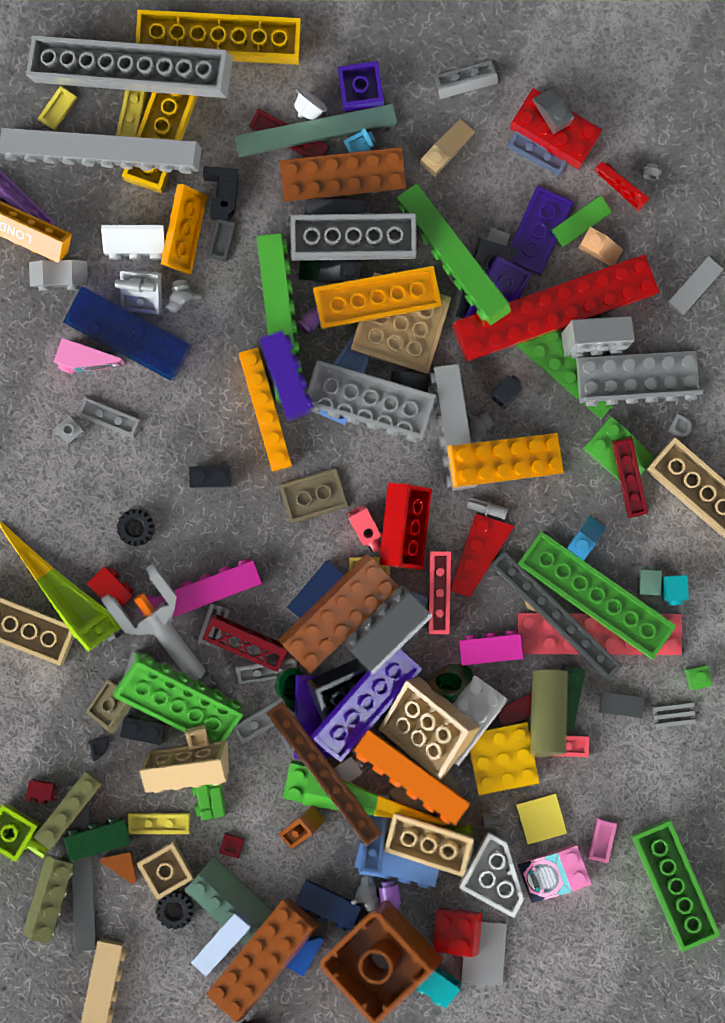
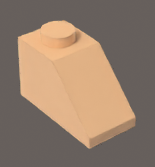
[578,227,623,266]

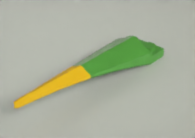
[283,759,447,826]

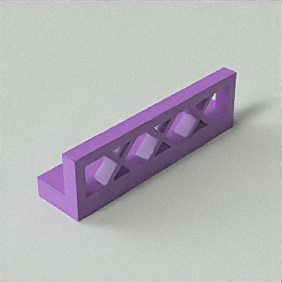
[0,170,56,225]

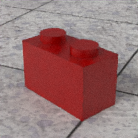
[87,566,134,608]

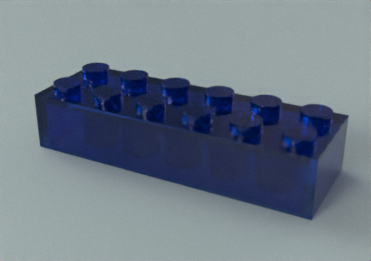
[63,286,193,381]

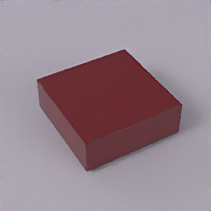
[219,833,245,859]

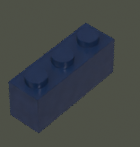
[287,560,344,618]
[295,879,362,931]

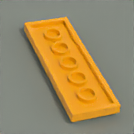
[313,266,442,329]
[447,433,564,488]

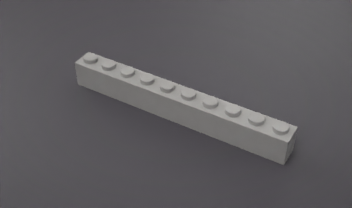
[0,128,202,174]

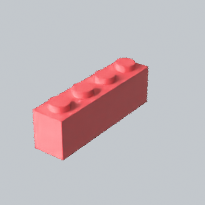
[428,551,451,634]

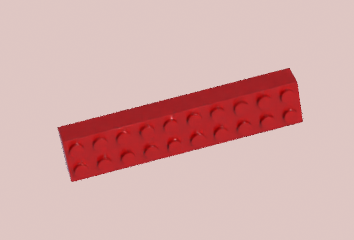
[452,254,659,363]

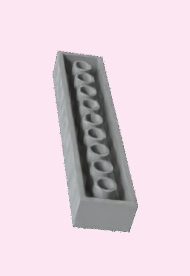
[26,36,233,98]

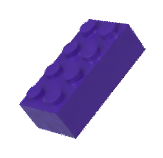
[259,330,314,421]

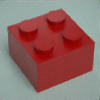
[433,908,482,957]

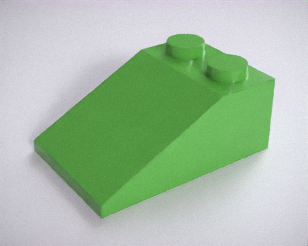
[582,416,655,481]

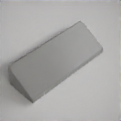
[434,60,498,99]
[235,652,298,685]

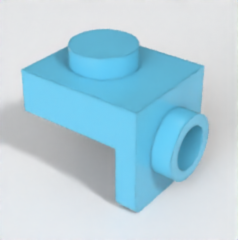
[344,128,376,153]

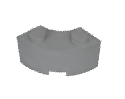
[29,260,88,291]

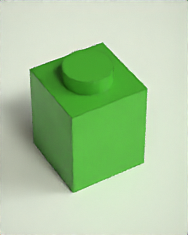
[684,665,713,690]

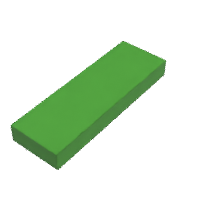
[551,195,612,247]

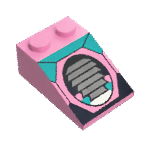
[54,338,125,374]
[517,843,592,903]

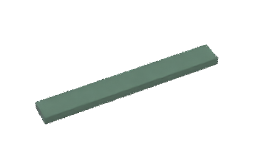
[234,104,397,157]

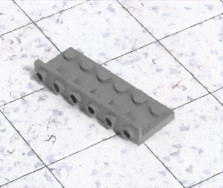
[576,351,703,407]
[307,360,436,443]

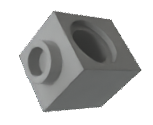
[54,416,86,446]
[333,756,363,782]

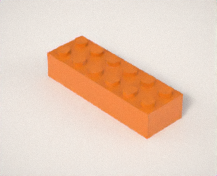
[354,730,470,825]

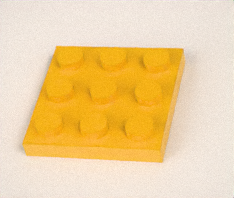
[470,722,539,795]

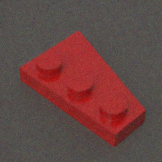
[594,161,650,211]

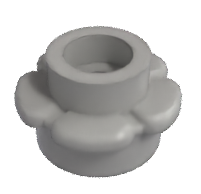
[642,164,662,180]

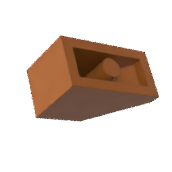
[278,805,326,850]

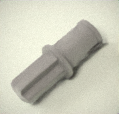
[467,497,508,520]

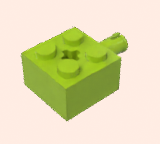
[0,803,49,862]

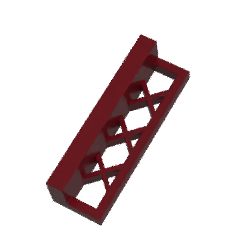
[202,613,288,672]

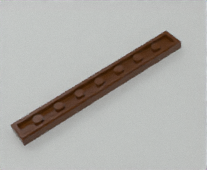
[266,701,382,846]

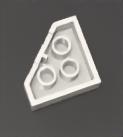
[458,831,524,918]

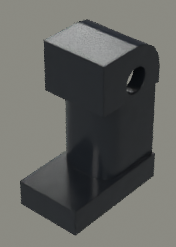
[203,166,239,220]

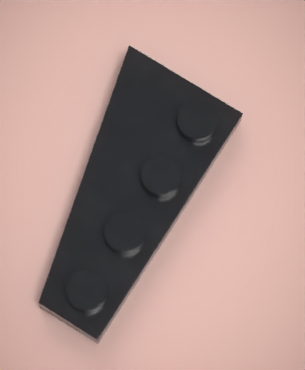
[456,238,518,319]

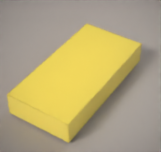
[38,86,78,131]

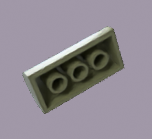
[530,670,568,757]

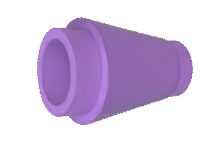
[297,306,320,334]

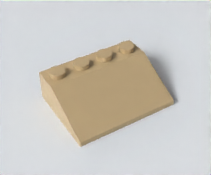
[379,677,480,780]

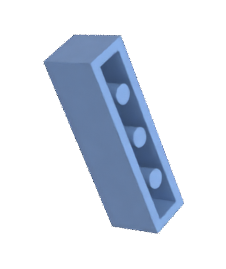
[354,841,439,889]

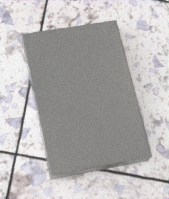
[461,921,507,986]

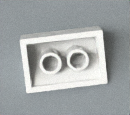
[101,225,167,260]

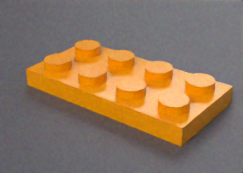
[161,184,208,274]

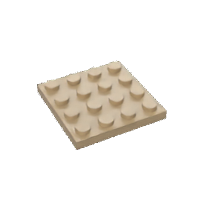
[350,272,451,375]

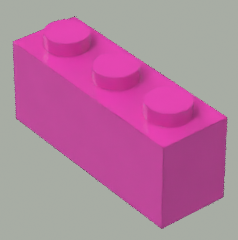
[459,630,525,665]

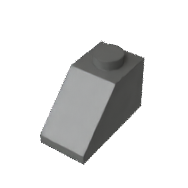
[532,89,574,135]

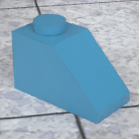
[566,516,606,560]

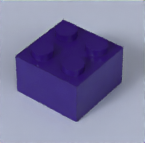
[338,61,384,112]

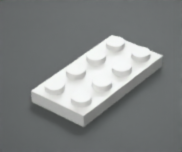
[453,675,508,766]

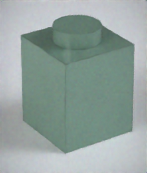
[638,566,662,596]

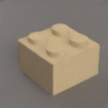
[137,840,195,900]

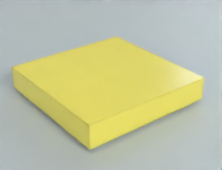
[516,793,567,844]

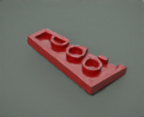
[450,513,514,597]

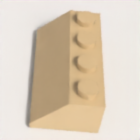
[140,740,229,793]
[384,813,474,877]

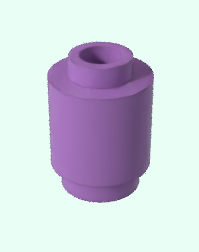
[378,881,401,910]

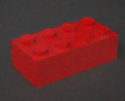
[510,88,602,170]
[379,483,432,570]

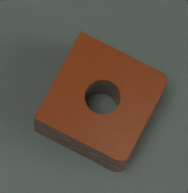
[320,901,443,1023]

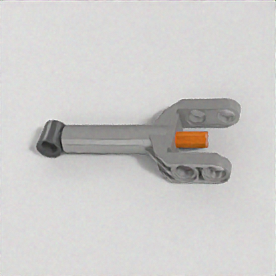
[102,563,218,690]

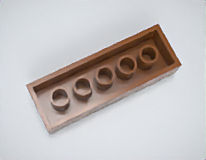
[280,147,406,202]
[278,554,399,673]
[206,898,320,1023]

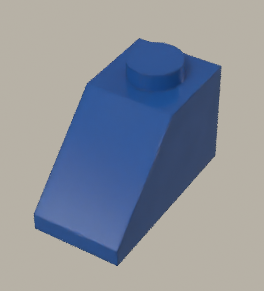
[286,935,324,976]

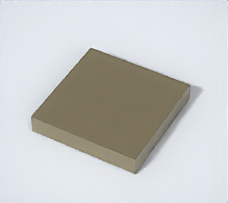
[85,679,132,734]

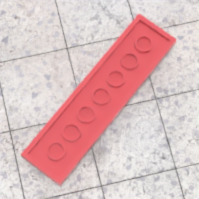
[518,613,682,655]

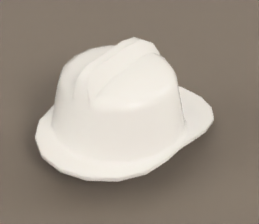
[294,89,327,120]

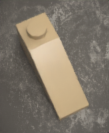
[420,119,475,177]

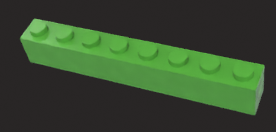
[397,184,511,326]

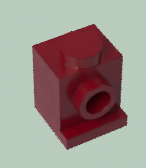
[26,779,58,804]

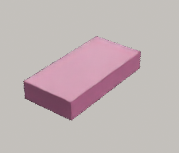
[588,818,618,863]

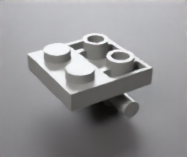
[115,269,162,315]

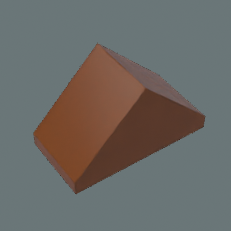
[99,850,138,885]

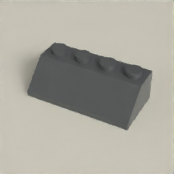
[344,584,432,674]

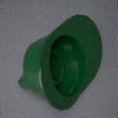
[429,664,473,701]
[275,668,304,713]

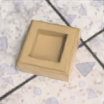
[185,725,210,750]

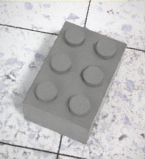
[561,316,635,359]

